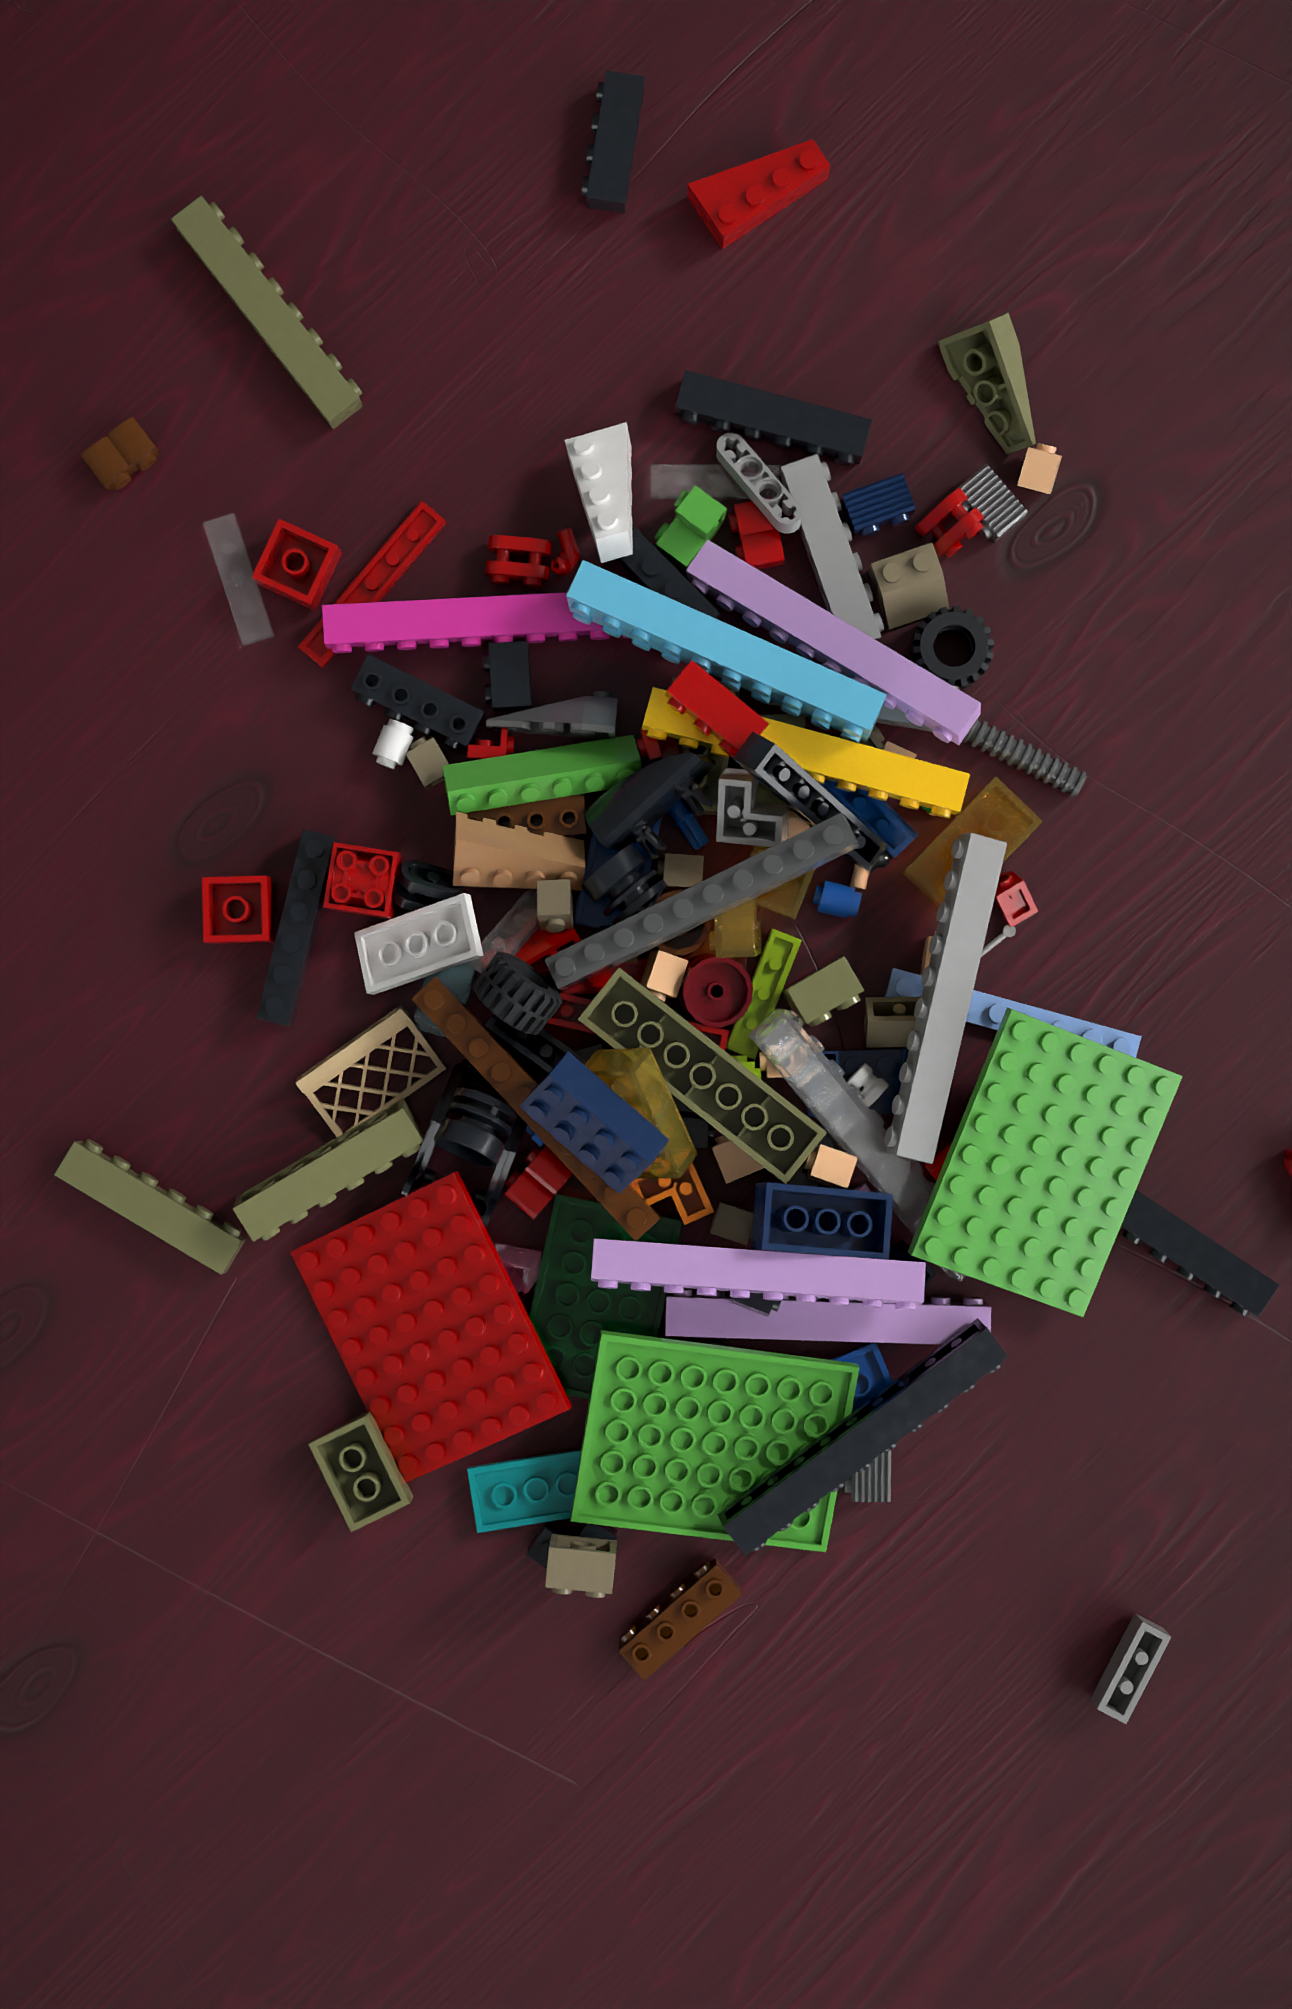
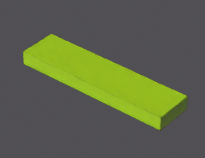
[726,928,802,1060]

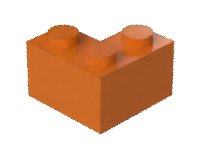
[631,1151,714,1225]

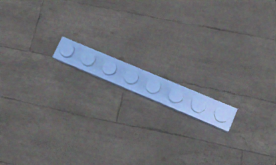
[884,968,1142,1058]

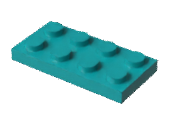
[467,1449,581,1533]

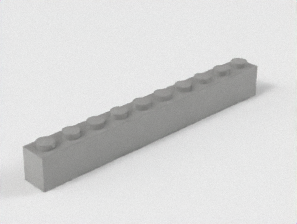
[884,833,1007,1164]

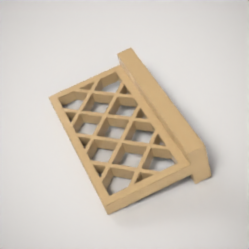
[295,1004,446,1137]

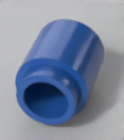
[812,880,862,919]

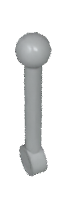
[981,925,1016,957]

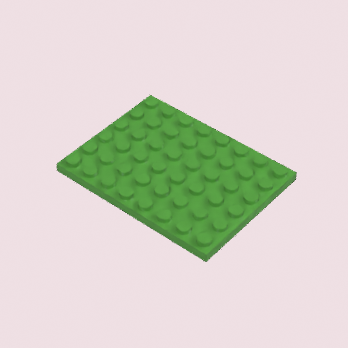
[908,1007,1183,1317]
[570,1330,860,1552]

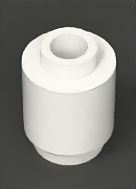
[372,719,414,769]

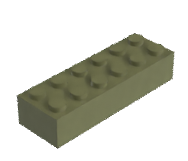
[233,1098,424,1242]

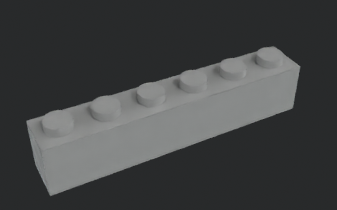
[779,454,884,642]

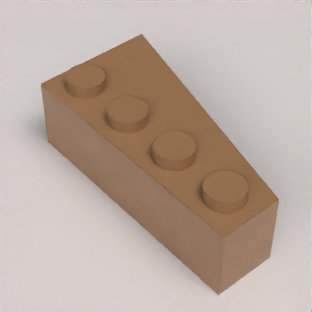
[453,812,585,891]

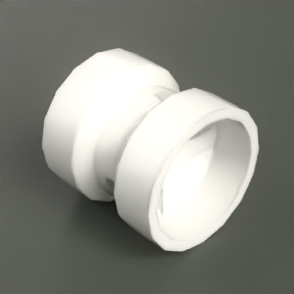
[843,1063,889,1108]

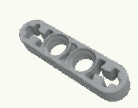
[716,433,802,533]

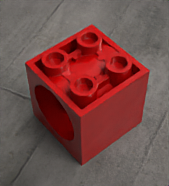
[323,842,404,920]

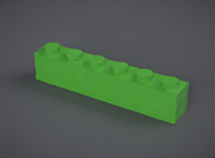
[442,735,641,815]

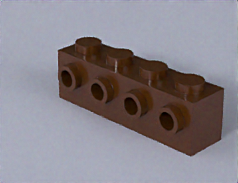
[455,795,587,839]
[619,1559,742,1681]

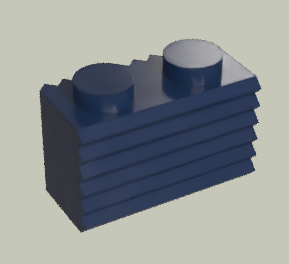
[840,472,916,538]

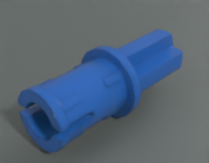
[668,798,709,850]

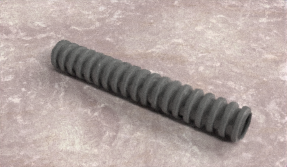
[962,718,1087,797]

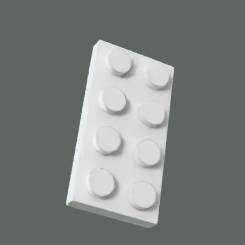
[354,893,484,995]

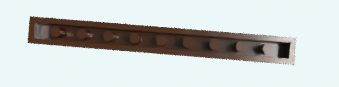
[412,976,661,1241]

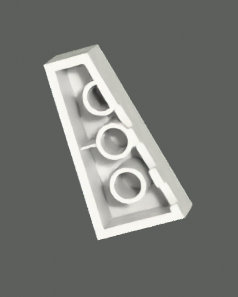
[565,422,633,563]

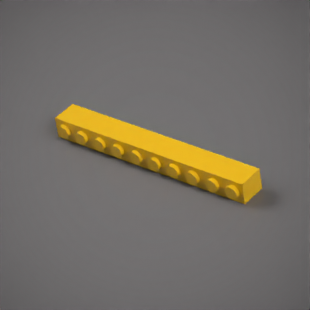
[642,687,970,818]

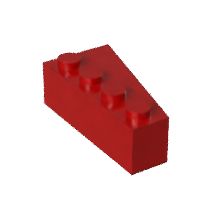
[687,139,831,249]

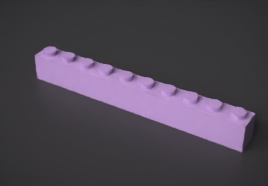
[686,540,981,745]
[591,1239,926,1310]
[665,1288,991,1344]

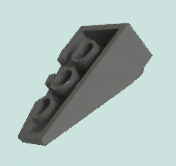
[486,691,618,740]

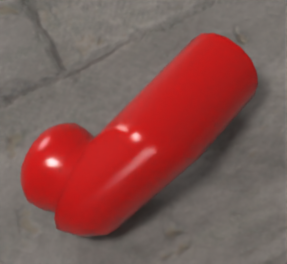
[550,528,580,576]

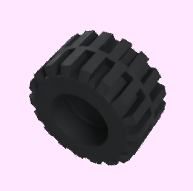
[909,606,994,690]
[473,952,563,1035]

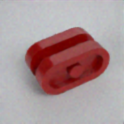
[915,488,985,559]
[485,535,552,588]

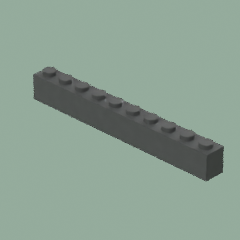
[544,813,860,991]

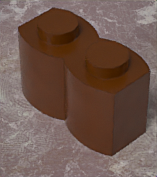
[81,417,160,491]

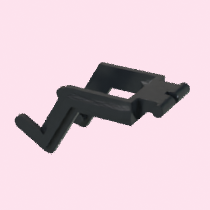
[400,1046,537,1228]

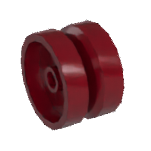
[676,953,753,1028]

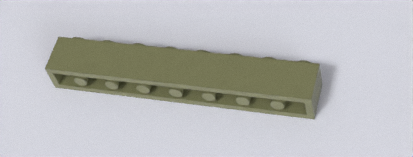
[171,195,363,429]

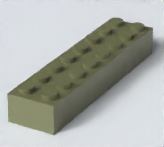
[578,968,827,1184]

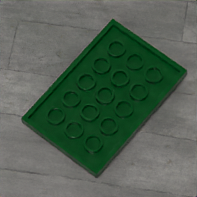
[529,1193,682,1400]

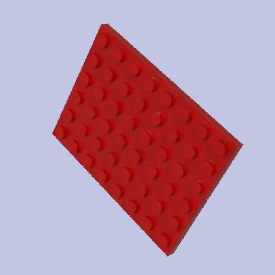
[290,1171,572,1483]

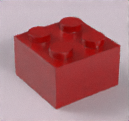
[252,519,342,611]
[202,876,274,944]

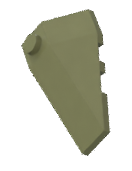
[937,313,1036,454]

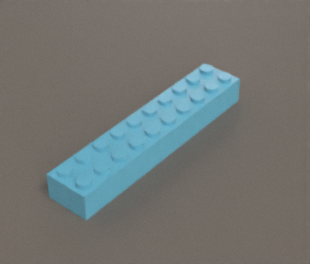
[566,560,887,743]

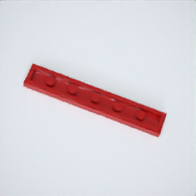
[298,500,447,669]

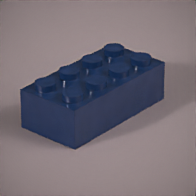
[519,1051,669,1194]
[751,1182,893,1260]

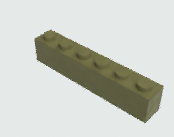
[54,1139,246,1275]

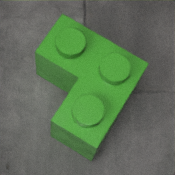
[655,485,727,572]

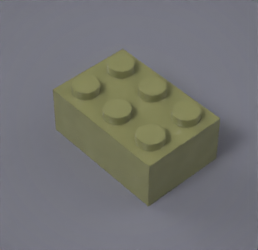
[782,956,864,1027]
[309,1411,413,1532]

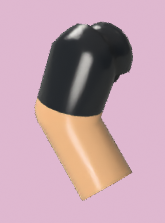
[850,852,890,890]

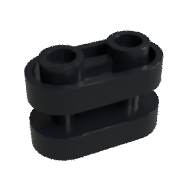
[392,860,464,911]

